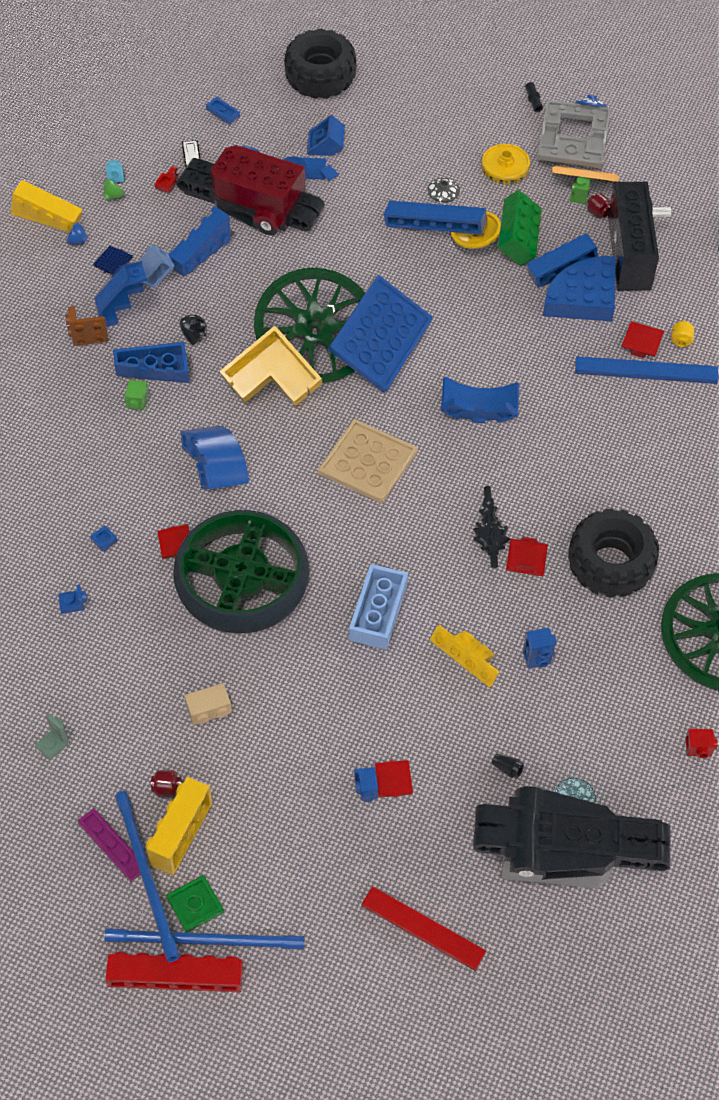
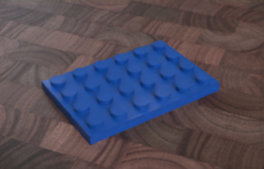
[327,274,433,393]

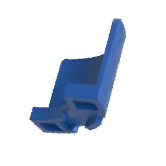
[441,377,519,423]
[180,426,249,489]

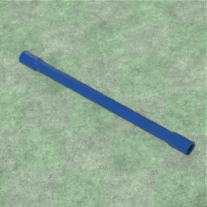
[115,791,180,962]
[105,928,304,949]

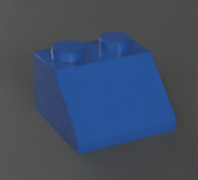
[307,115,345,156]

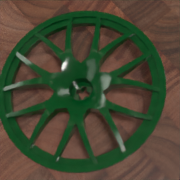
[254,267,365,383]
[661,573,719,691]

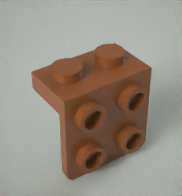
[65,306,108,346]

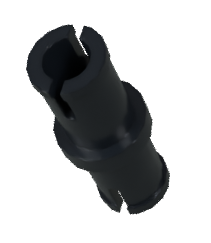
[525,82,543,112]

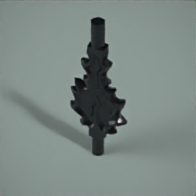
[473,486,511,568]

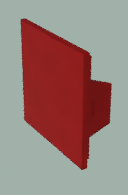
[621,321,664,358]
[506,536,548,577]

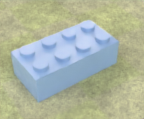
[349,564,408,650]

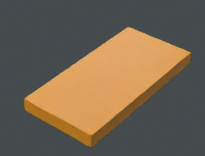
[552,166,619,182]

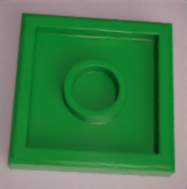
[165,874,224,933]

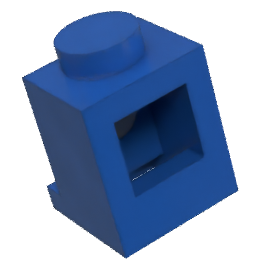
[354,767,378,802]

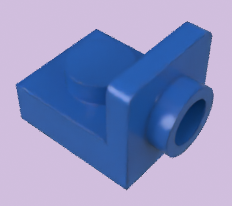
[58,584,87,614]

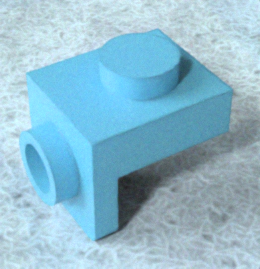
[105,159,124,183]

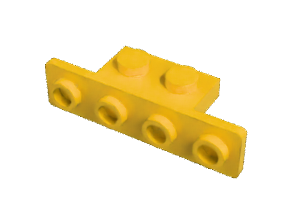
[430,625,499,687]

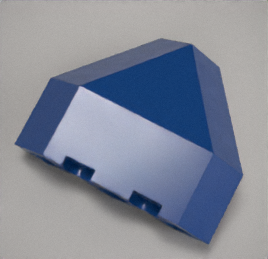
[94,261,147,327]

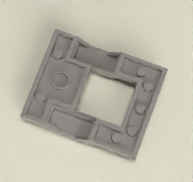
[537,99,611,168]

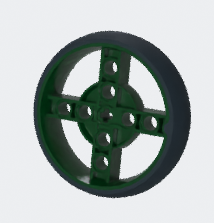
[173,510,309,634]

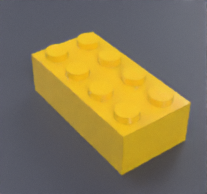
[146,777,212,876]

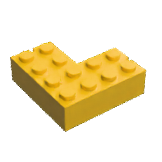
[219,326,323,407]

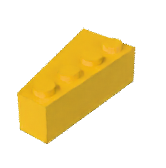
[11,180,83,232]

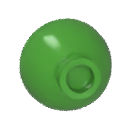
[102,179,125,201]

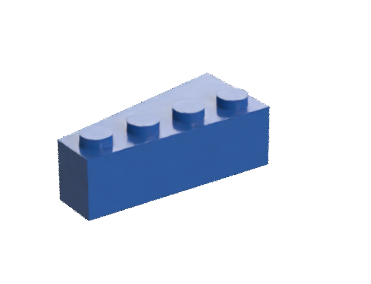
[169,206,231,277]
[526,233,598,288]
[113,342,189,383]

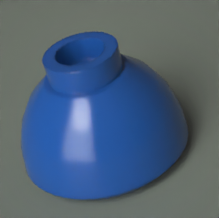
[66,222,88,245]

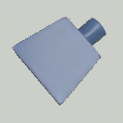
[139,246,175,288]

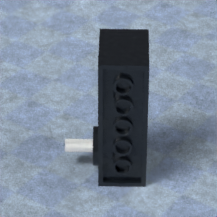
[608,182,671,291]

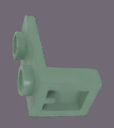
[35,714,68,761]

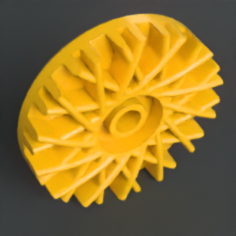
[481,144,530,185]

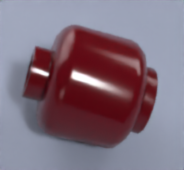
[587,193,611,218]
[151,770,182,797]

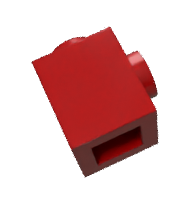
[685,728,718,758]

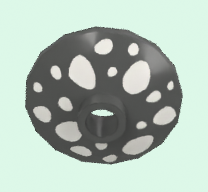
[428,178,460,203]

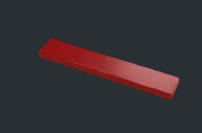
[361,886,487,972]

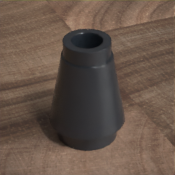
[492,753,524,778]

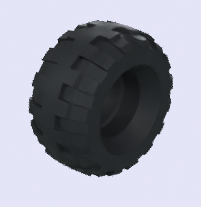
[284,29,356,99]
[568,508,659,597]

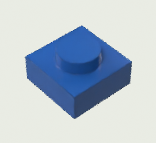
[90,526,118,552]

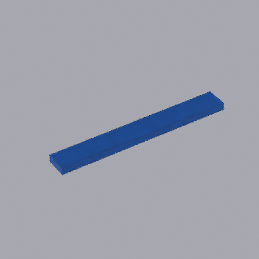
[575,356,719,384]

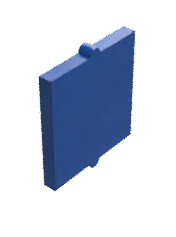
[299,157,326,180]

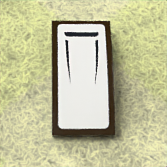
[182,140,201,168]

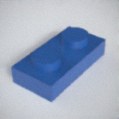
[206,97,240,124]

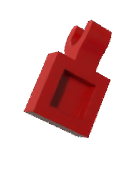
[154,166,179,193]

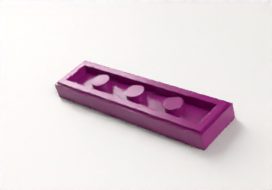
[77,808,141,883]

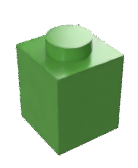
[124,380,149,410]

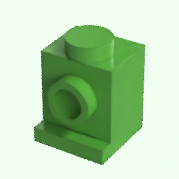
[569,176,591,205]

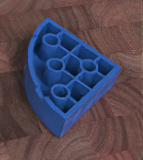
[543,256,615,322]

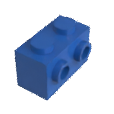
[522,627,557,669]

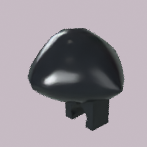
[179,315,207,345]

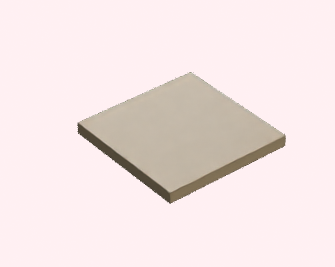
[318,419,418,504]

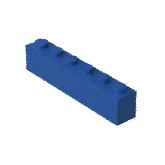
[384,200,488,235]

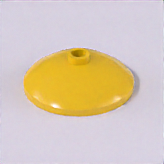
[451,211,501,249]

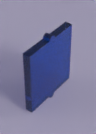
[93,245,133,275]

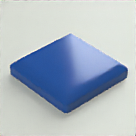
[319,165,339,181]

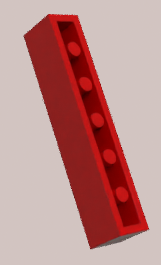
[105,951,243,993]

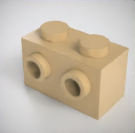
[184,683,232,725]

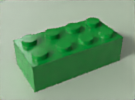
[498,190,542,266]

